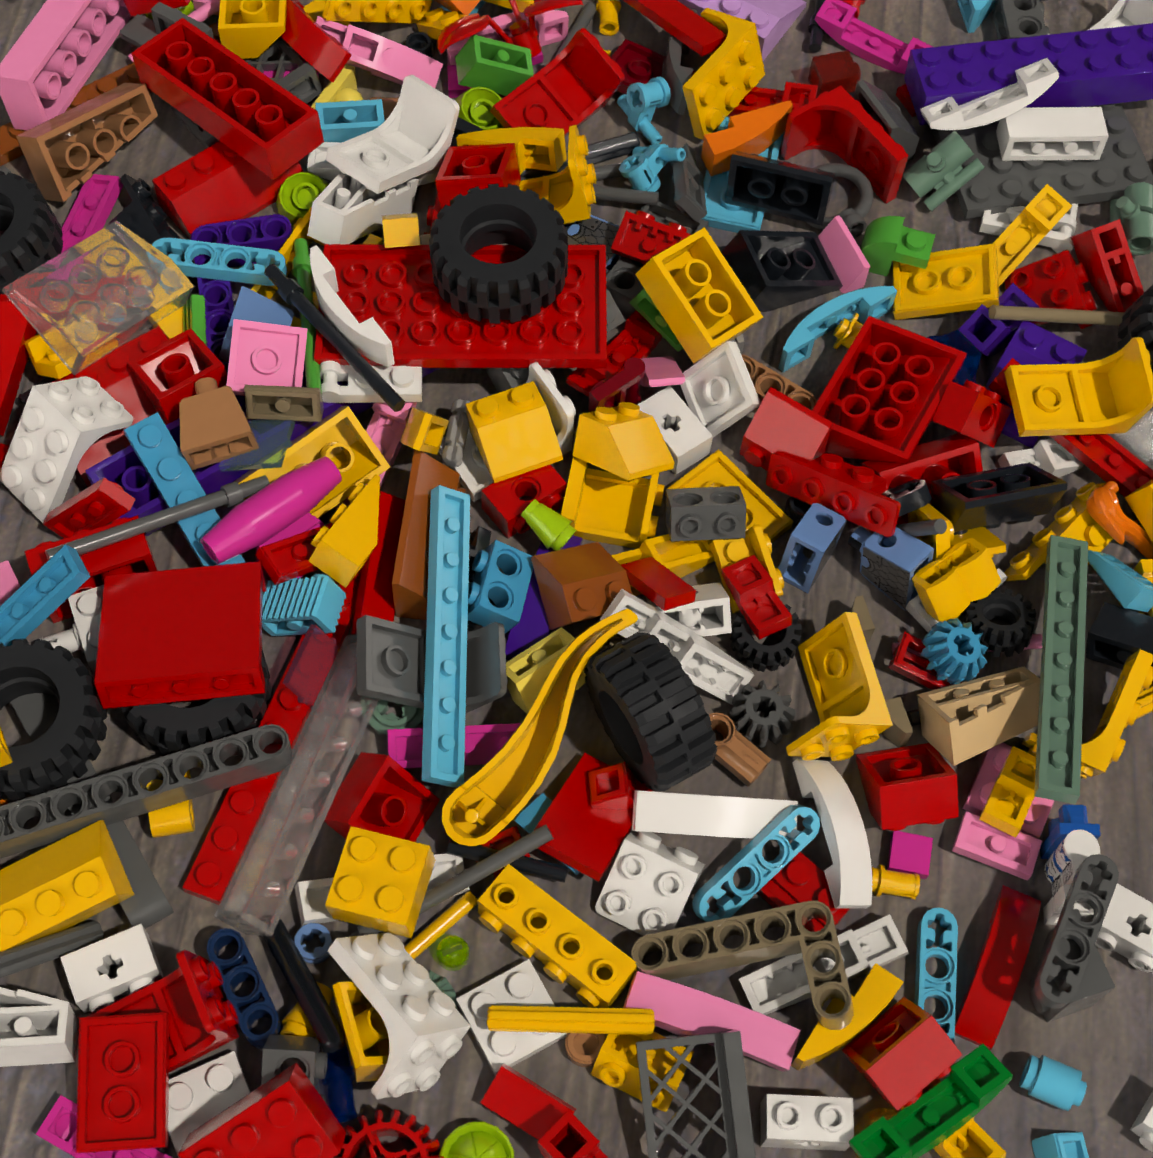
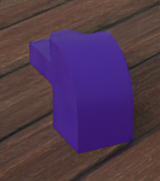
[958,283,1040,357]

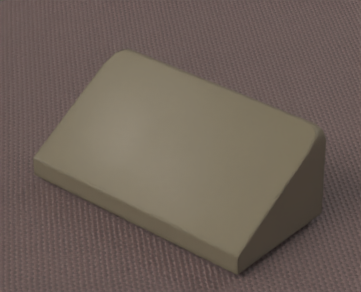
[244,385,324,422]

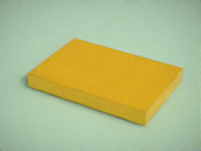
[893,243,999,320]
[665,449,793,543]

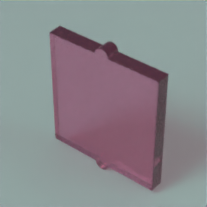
[282,624,350,716]

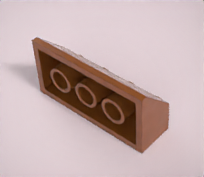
[392,450,466,620]

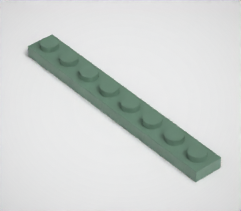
[1034,535,1088,804]

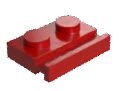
[757,852,852,932]

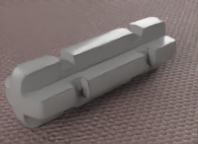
[442,399,470,467]

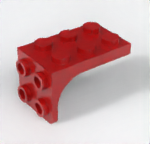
[490,28,625,136]
[781,85,909,204]
[87,949,239,1073]

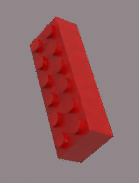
[131,17,324,180]

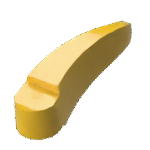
[442,609,638,846]

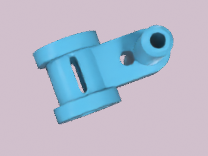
[617,77,671,144]
[619,144,686,192]

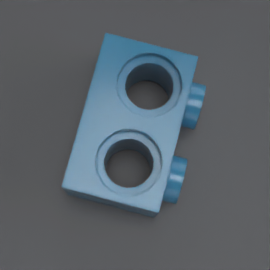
[468,540,533,633]

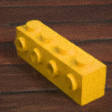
[477,864,638,1008]

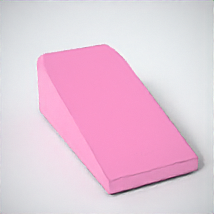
[640,356,685,387]

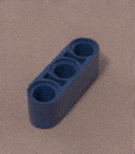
[207,928,283,1049]

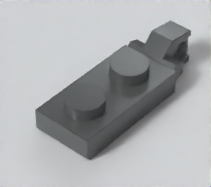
[670,143,707,222]

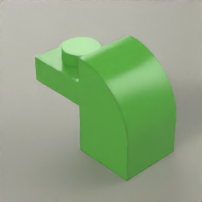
[860,216,935,277]

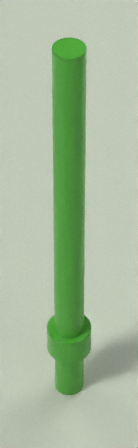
[292,238,322,394]

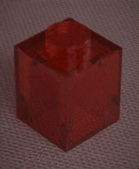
[808,50,861,98]

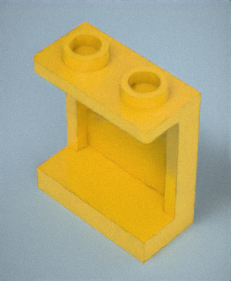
[561,456,665,549]

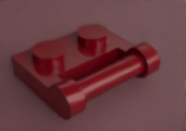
[588,357,645,412]

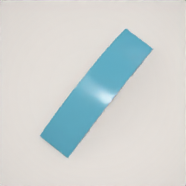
[779,286,897,373]

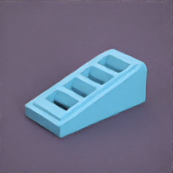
[1088,550,1153,612]

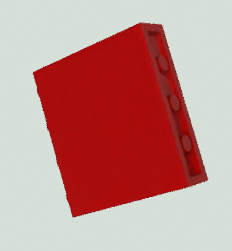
[94,561,267,709]

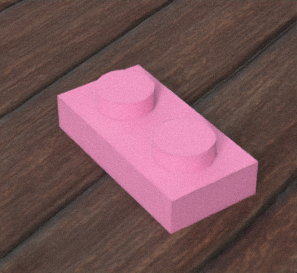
[952,811,1042,881]

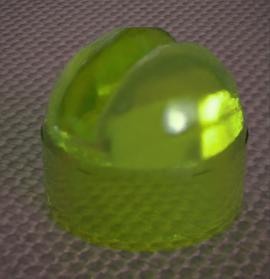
[436,935,470,971]

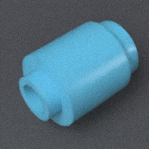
[1019,1055,1087,1111]

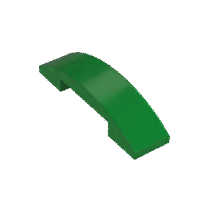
[849,1044,1013,1158]

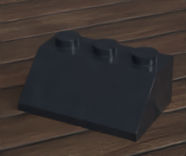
[725,151,836,226]
[931,462,1068,535]

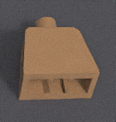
[179,377,260,470]

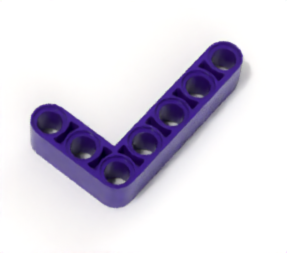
[191,214,292,375]

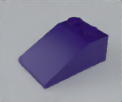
[985,321,1087,448]

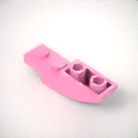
[316,16,443,88]

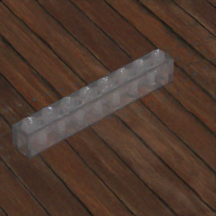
[214,634,379,936]

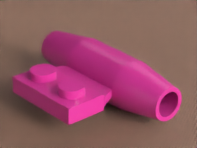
[200,456,342,581]

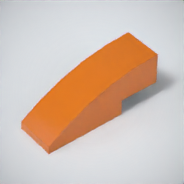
[701,100,793,176]

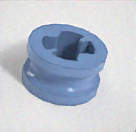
[294,923,333,964]

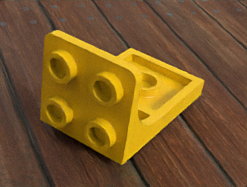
[682,8,765,140]
[519,125,596,225]
[1004,337,1153,437]
[786,612,893,761]
[1022,649,1153,779]

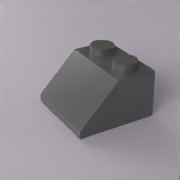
[854,80,919,161]
[1029,908,1115,1023]

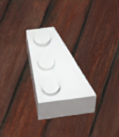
[307,172,419,244]
[0,987,79,1067]

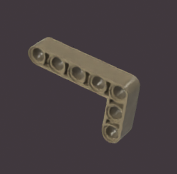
[631,901,854,1030]

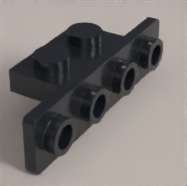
[109,174,198,285]

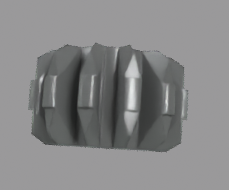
[729,680,796,748]

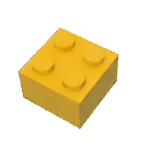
[325,826,435,939]

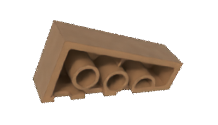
[16,83,158,202]

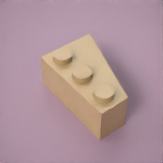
[917,666,1040,766]

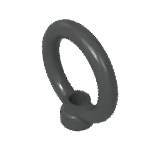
[806,163,873,238]

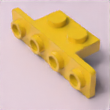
[322,0,432,23]
[1004,482,1113,581]

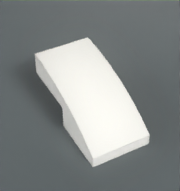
[997,438,1084,478]

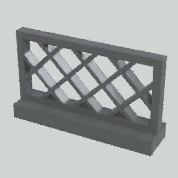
[171,38,323,149]
[636,1030,756,1158]

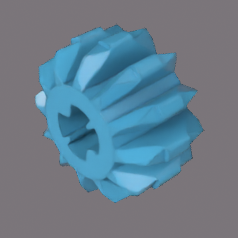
[920,618,988,685]

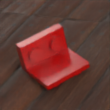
[611,211,691,264]

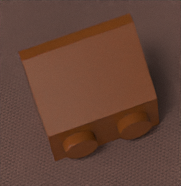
[531,541,632,630]

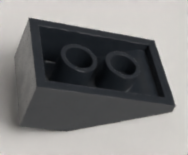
[721,230,843,311]

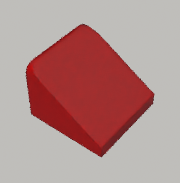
[588,762,636,810]

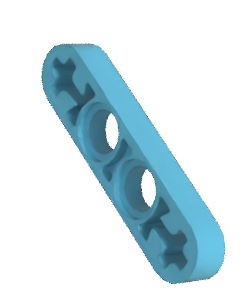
[150,237,287,286]
[692,804,820,922]
[914,908,958,1044]

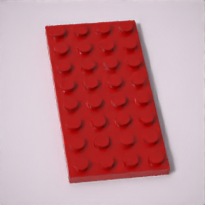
[314,244,607,368]

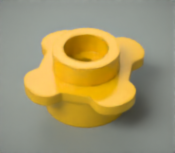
[833,313,863,349]

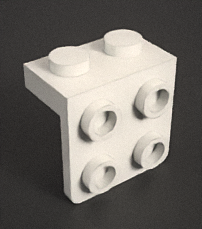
[595,831,705,936]

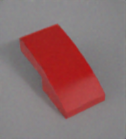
[721,555,792,639]

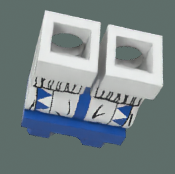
[1040,804,1104,925]

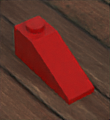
[1071,219,1144,312]

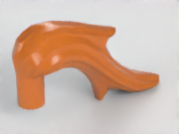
[1086,481,1153,559]

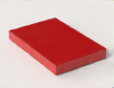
[533,753,653,882]
[76,1012,169,1153]

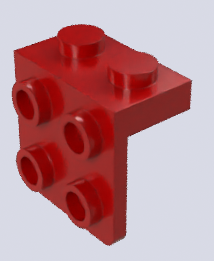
[1004,249,1096,329]

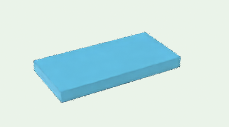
[702,117,783,233]

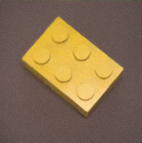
[635,227,763,364]

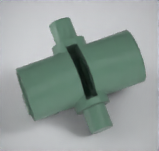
[903,130,985,212]
[1110,182,1153,255]

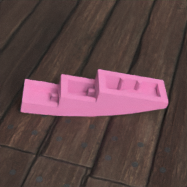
[623,971,801,1072]

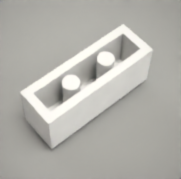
[996,107,1109,161]

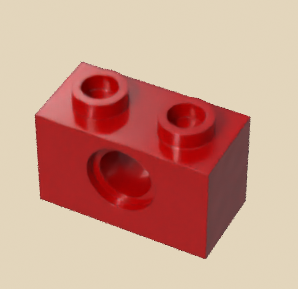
[932,380,1012,448]
[481,464,567,539]

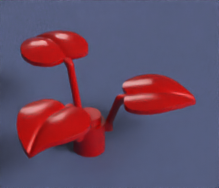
[437,0,583,58]

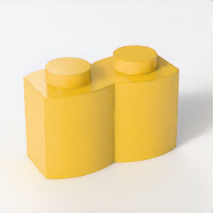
[911,538,1001,622]

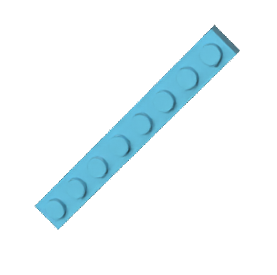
[421,485,470,788]

